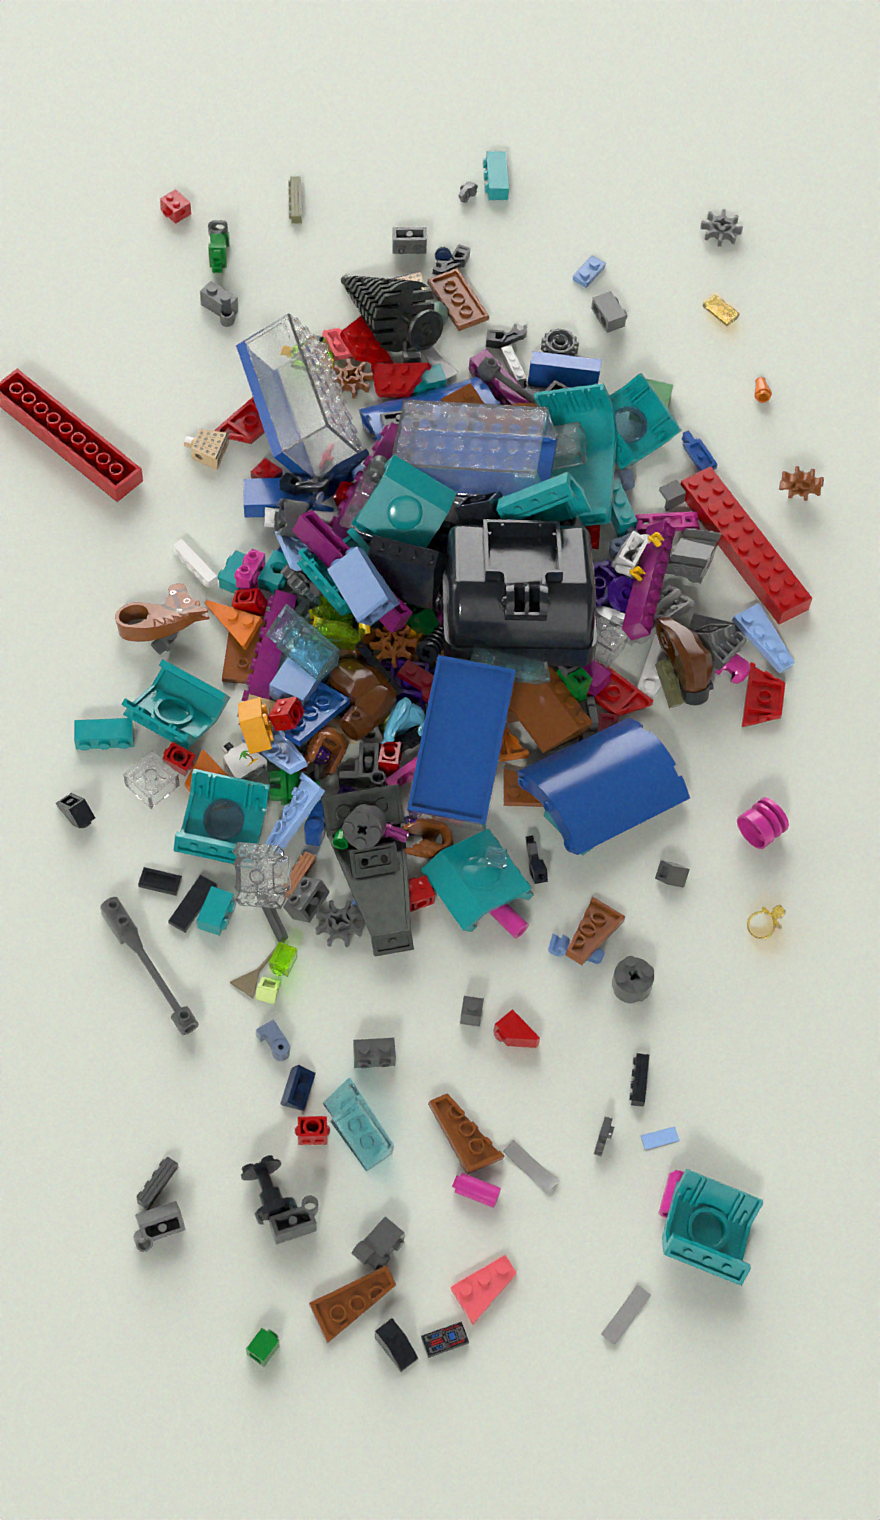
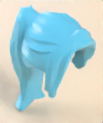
[381,697,425,744]

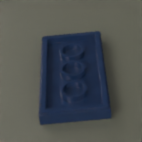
[320,448,370,484]

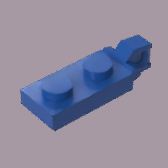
[681,430,718,472]

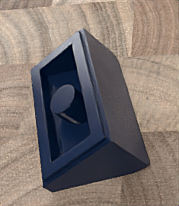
[280,1065,316,1111]

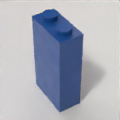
[243,477,313,518]

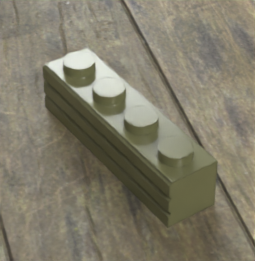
[655,659,684,708]

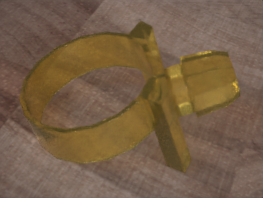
[747,905,786,940]

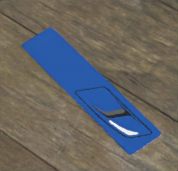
[310,464,364,505]

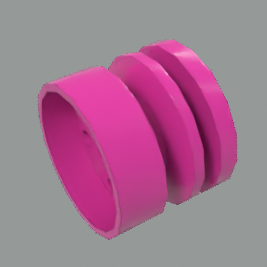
[737,797,789,849]

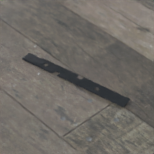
[343,627,404,696]

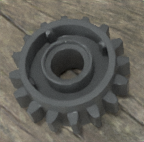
[541,328,579,356]

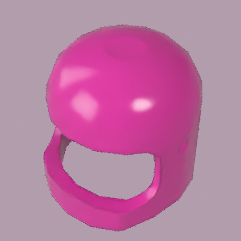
[715,653,750,684]

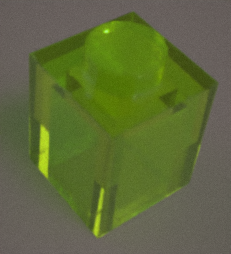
[269,942,297,977]

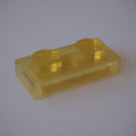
[702,294,740,326]

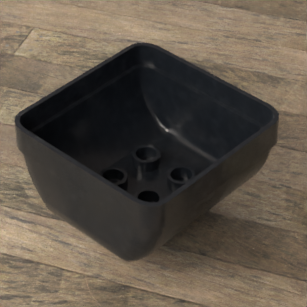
[441,519,597,667]

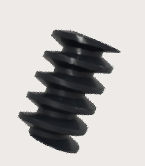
[416,626,443,664]

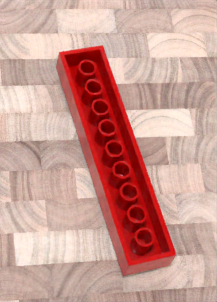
[0,368,143,502]
[680,467,813,625]

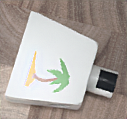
[222,742,267,781]

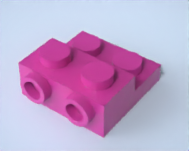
[234,548,266,589]

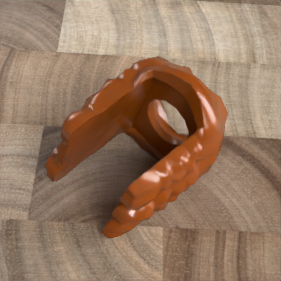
[303,727,349,779]
[401,817,454,860]

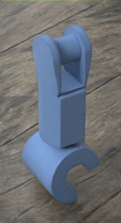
[548,934,604,964]

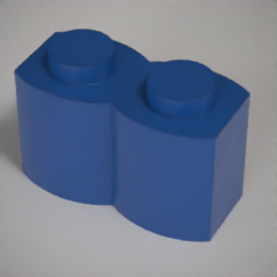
[304,800,325,846]

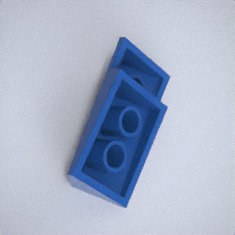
[528,351,602,389]

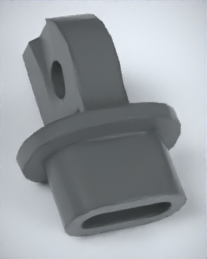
[458,182,478,203]
[151,632,178,655]

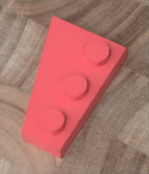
[451,1255,517,1325]

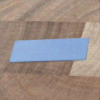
[641,1127,680,1150]

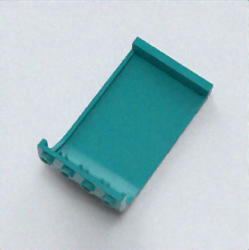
[534,383,617,526]

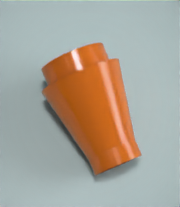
[754,377,772,403]

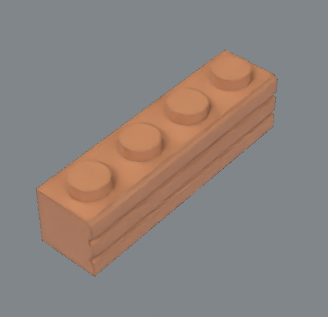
[280,851,316,899]

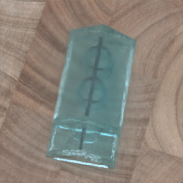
[266,604,340,681]
[469,643,550,685]
[323,1078,394,1171]

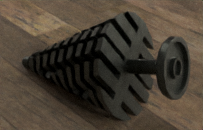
[341,275,443,352]

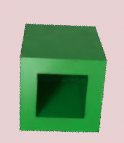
[246,1328,280,1367]

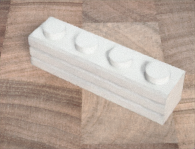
[500,345,527,386]

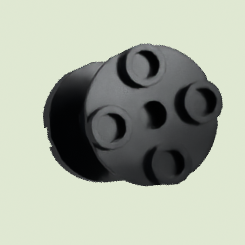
[241,1155,298,1225]

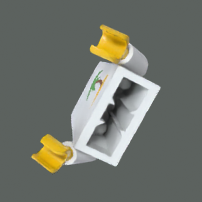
[611,531,664,581]

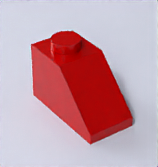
[493,1009,540,1048]

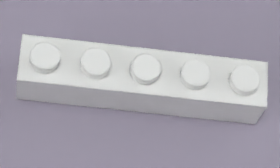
[173,539,218,588]

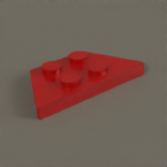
[340,316,394,364]
[371,362,432,398]
[214,397,265,444]
[587,658,654,717]
[741,662,786,727]

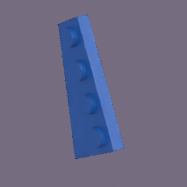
[285,682,350,747]

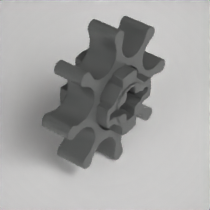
[700,209,743,247]
[281,564,318,602]
[315,900,363,947]

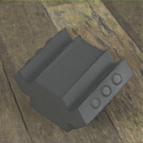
[665,528,722,584]
[693,624,747,671]

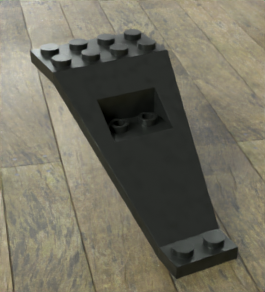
[321,784,414,957]

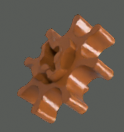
[329,358,373,399]
[779,466,824,501]
[370,626,417,668]

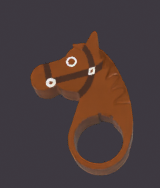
[115,583,210,642]

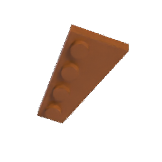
[503,769,543,807]
[566,897,625,965]
[428,1093,504,1175]
[309,1266,396,1344]

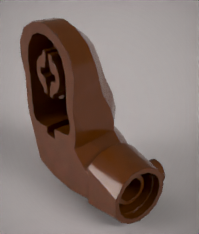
[329,658,397,741]

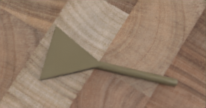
[229,941,284,998]

